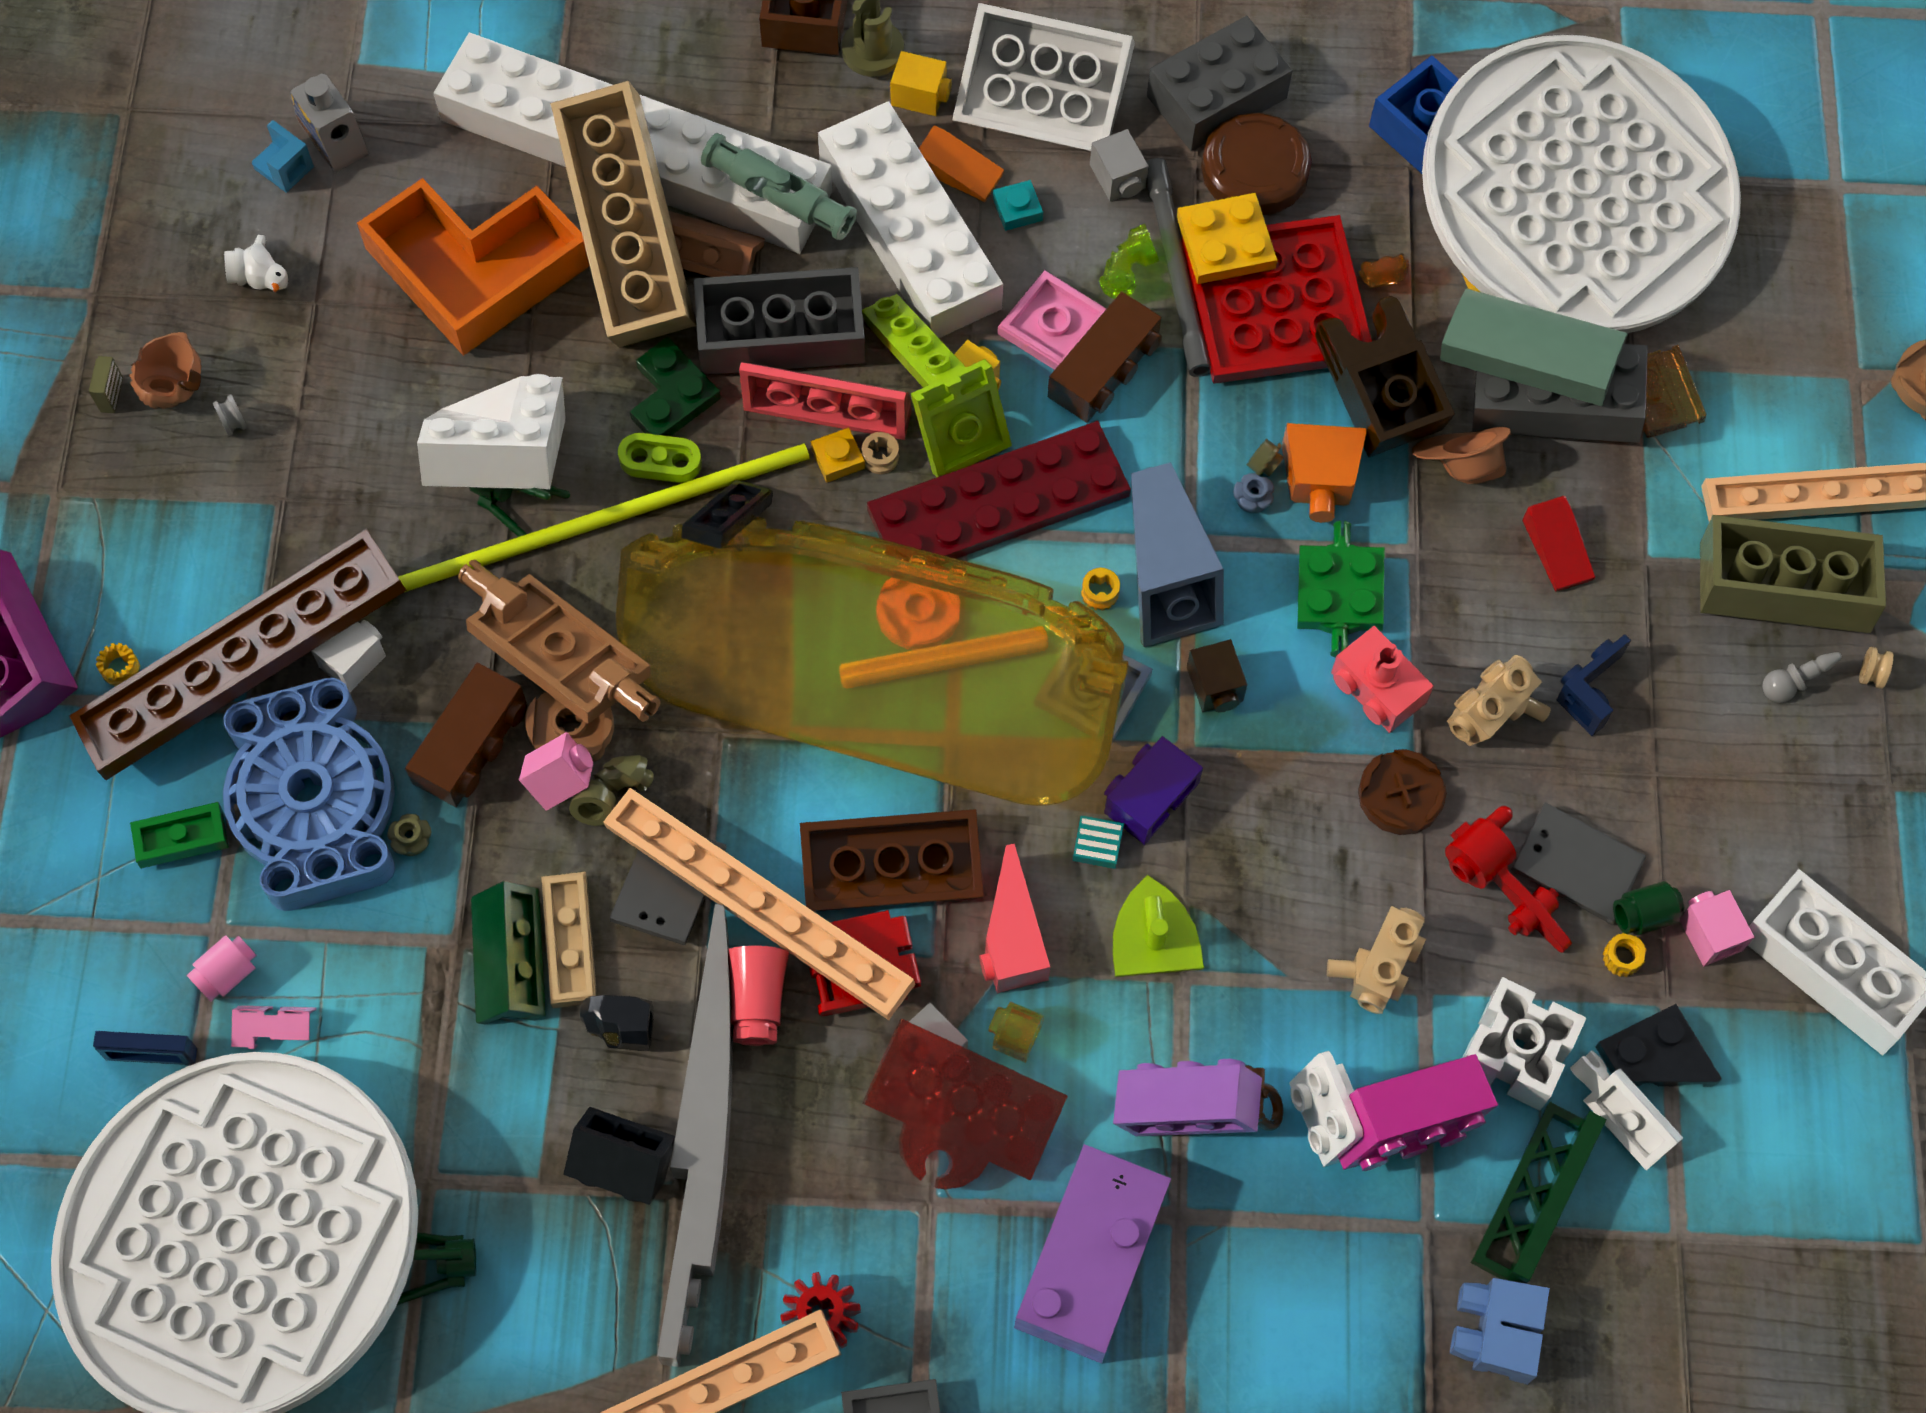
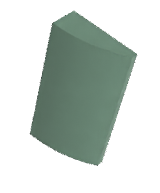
[1440,288,1627,406]

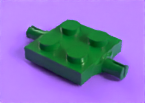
[1297,521,1385,658]

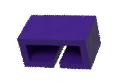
[1104,736,1203,845]

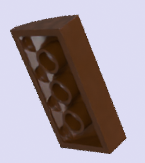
[800,809,984,911]

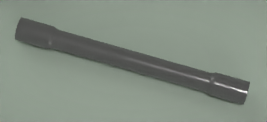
[1147,158,1211,377]

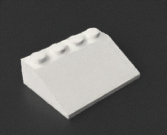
[952,3,1135,152]

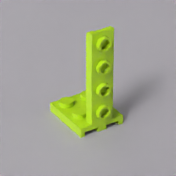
[862,294,1012,477]

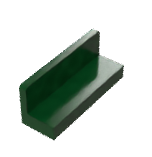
[471,881,546,1025]

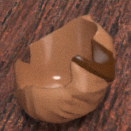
[129,332,202,409]

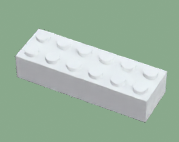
[818,101,1003,338]

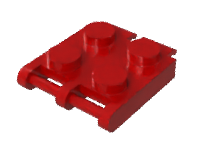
[809,910,921,1016]

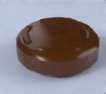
[1201,113,1312,215]

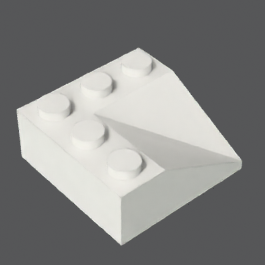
[417,374,565,489]

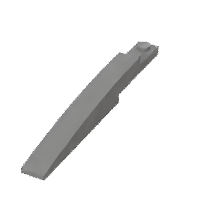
[657,904,732,1367]

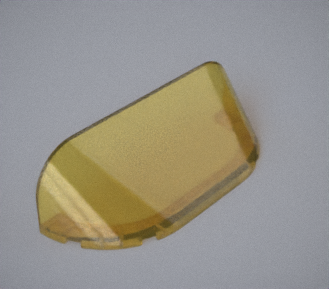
[616,517,1128,806]

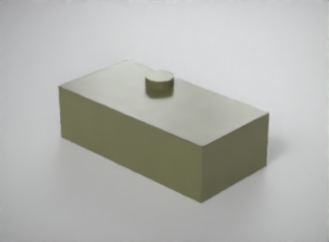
[1700,515,1886,633]

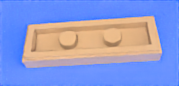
[541,872,597,1008]

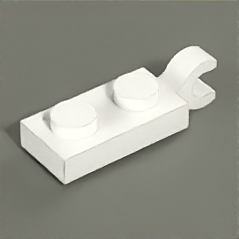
[1570,1051,1683,1170]

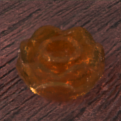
[1358,253,1409,288]

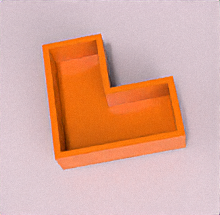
[357,178,590,356]

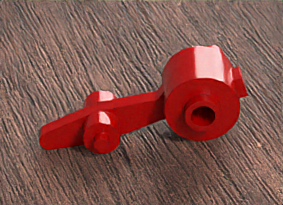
[1445,806,1572,953]

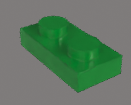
[130,802,229,869]

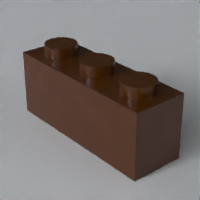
[1047,291,1162,423]
[405,662,527,807]

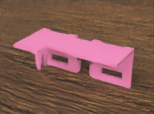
[231,1006,316,1049]

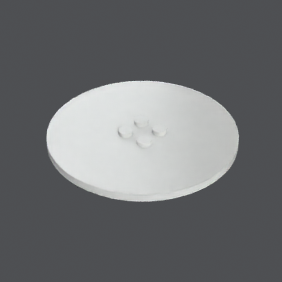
[1422,35,1741,333]
[51,1052,418,1413]

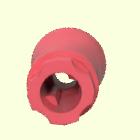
[727,946,789,1046]

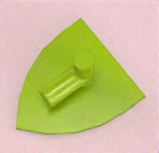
[1113,875,1204,977]

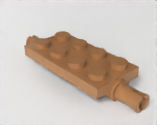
[458,559,660,724]

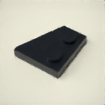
[1595,1004,1722,1087]

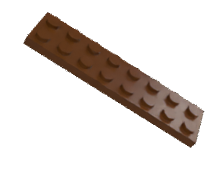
[69,529,407,780]

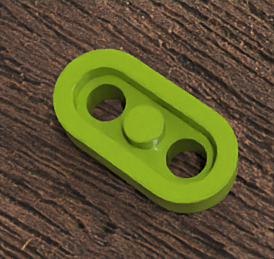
[618,433,702,483]

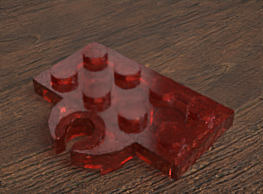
[862,1019,1068,1189]

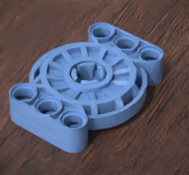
[223,678,395,911]

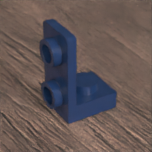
[1556,634,1631,736]

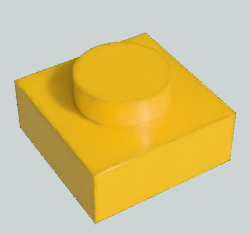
[810,427,865,483]

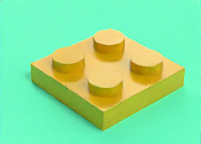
[1176,193,1277,284]

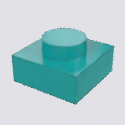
[993,180,1043,231]

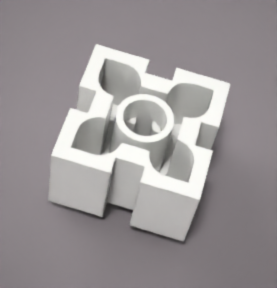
[1462,977,1586,1111]

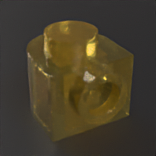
[988,1001,1044,1063]

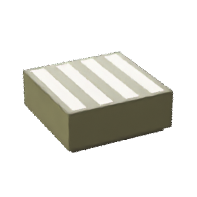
[89,356,123,413]

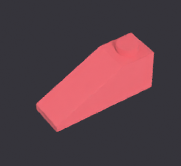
[979,843,1050,993]

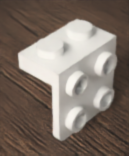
[1289,1051,1363,1167]

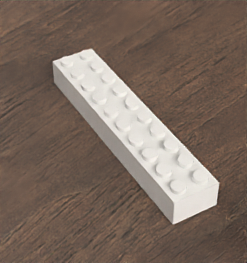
[433,32,832,254]

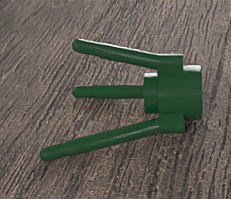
[469,485,570,537]
[397,1232,477,1305]

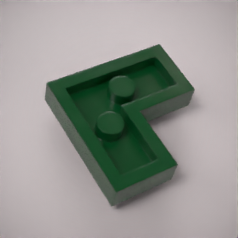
[630,337,721,436]

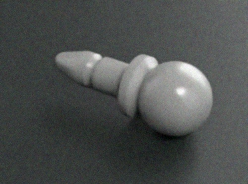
[1762,652,1842,703]

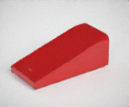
[1522,496,1595,592]

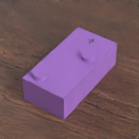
[1014,1144,1171,1364]

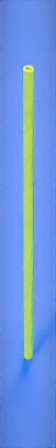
[398,443,810,592]

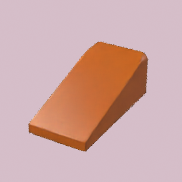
[919,125,1004,202]

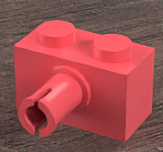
[1331,626,1434,733]

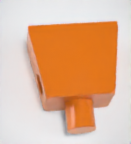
[1282,423,1366,523]

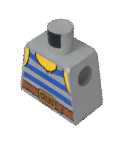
[290,74,369,173]

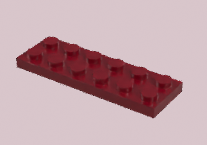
[867,421,1131,575]

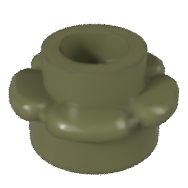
[1246,439,1284,477]
[387,814,432,856]

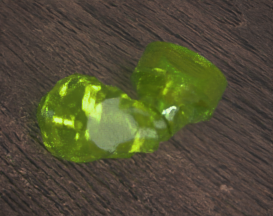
[1100,224,1159,299]

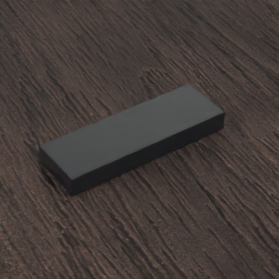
[681,480,773,549]

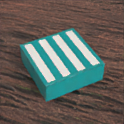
[1072,815,1124,869]

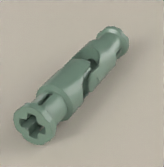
[701,133,857,241]

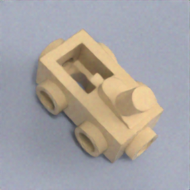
[1447,655,1551,746]
[1327,906,1426,1014]

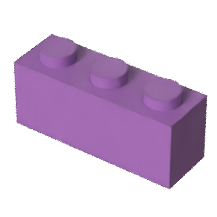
[1113,1059,1262,1136]

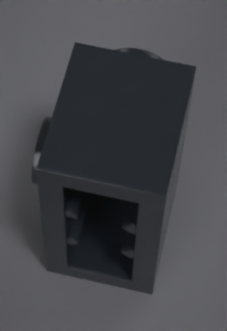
[563,1107,675,1205]

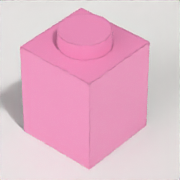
[519,732,593,811]
[1680,890,1755,967]

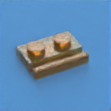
[1643,345,1707,438]

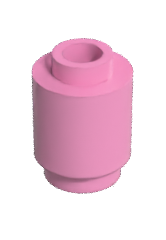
[186,935,257,1002]

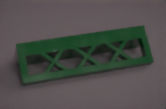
[1470,1102,1607,1284]

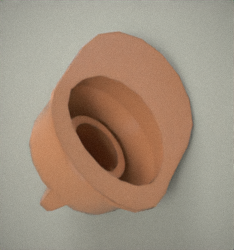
[1412,427,1511,484]

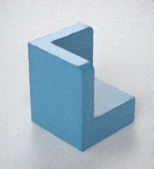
[252,120,314,193]

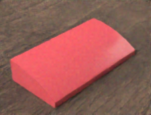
[739,362,912,440]

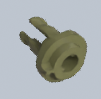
[842,0,904,77]

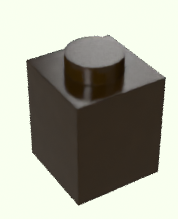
[1187,639,1247,713]

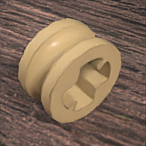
[862,432,899,474]
[1859,647,1894,689]

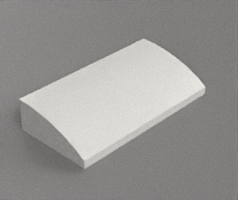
[1748,869,1926,1056]

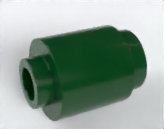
[1613,881,1684,935]

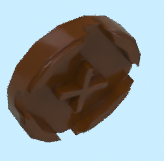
[1358,749,1447,835]

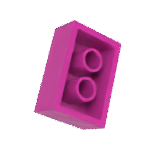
[1339,1054,1498,1171]

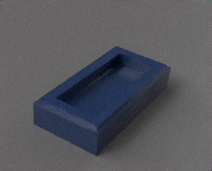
[93,1031,198,1065]

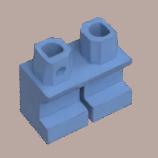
[1450,1278,1550,1385]

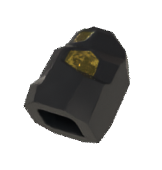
[580,995,654,1051]

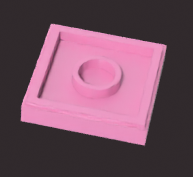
[998,270,1106,370]

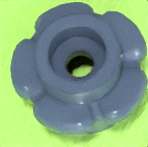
[1233,473,1274,513]

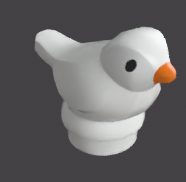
[224,235,288,292]

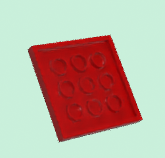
[1182,215,1372,384]

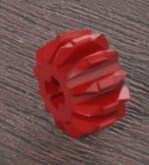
[780,1272,861,1348]

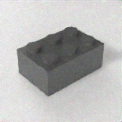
[1147,15,1293,151]

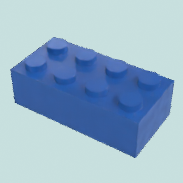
[1369,55,1459,175]

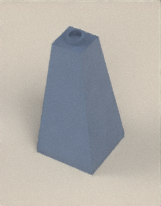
[1131,462,1224,647]

